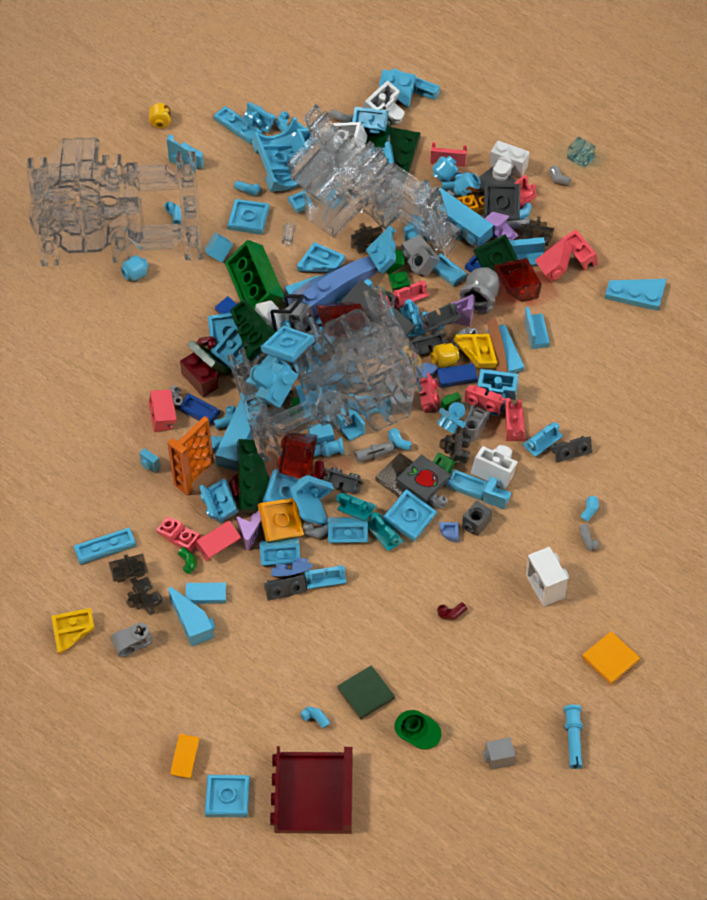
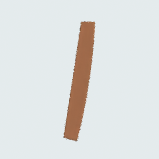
[487,317,508,372]

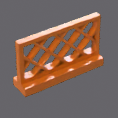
[167,416,214,495]

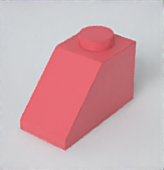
[535,238,572,282]

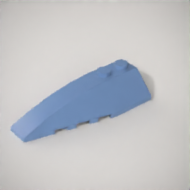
[283,256,379,318]

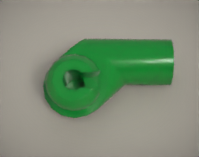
[178,547,197,574]

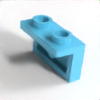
[348,107,389,134]
[199,478,239,523]

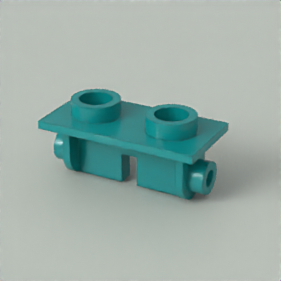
[336,493,376,521]
[368,512,404,552]

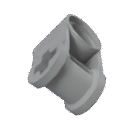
[462,405,491,441]
[111,623,152,657]

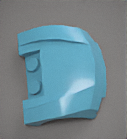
[251,117,321,192]

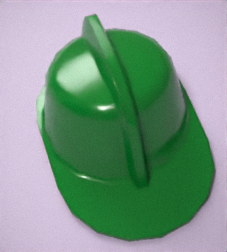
[394,709,442,749]

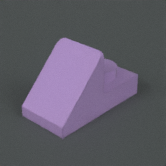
[485,212,518,240]
[237,510,263,550]

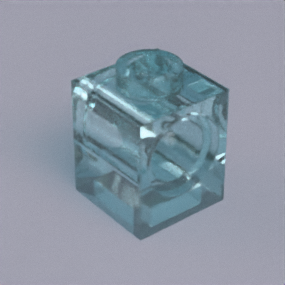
[567,137,596,168]

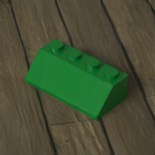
[225,240,284,309]

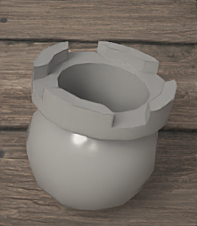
[459,267,501,314]

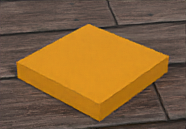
[258,498,305,543]
[582,631,640,685]

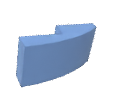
[271,558,312,576]

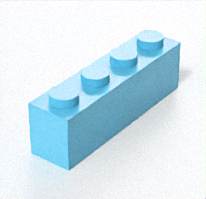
[425,187,494,247]
[215,395,266,472]

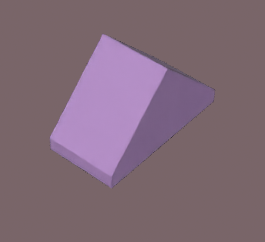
[451,294,475,326]

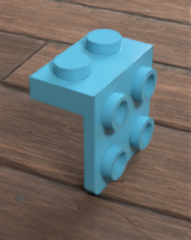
[291,475,334,526]

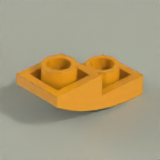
[456,194,484,214]
[170,733,200,779]

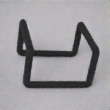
[270,294,308,332]

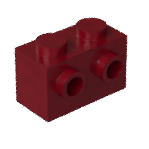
[180,352,219,398]

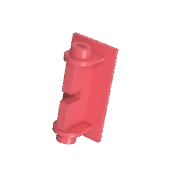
[393,280,429,309]
[418,372,441,412]
[464,385,505,414]

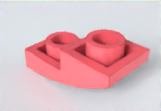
[156,516,201,552]

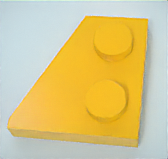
[454,334,497,368]
[51,608,95,655]

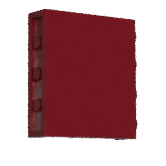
[270,746,353,834]

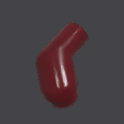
[196,336,217,350]
[308,460,326,480]
[228,473,239,500]
[437,602,468,620]

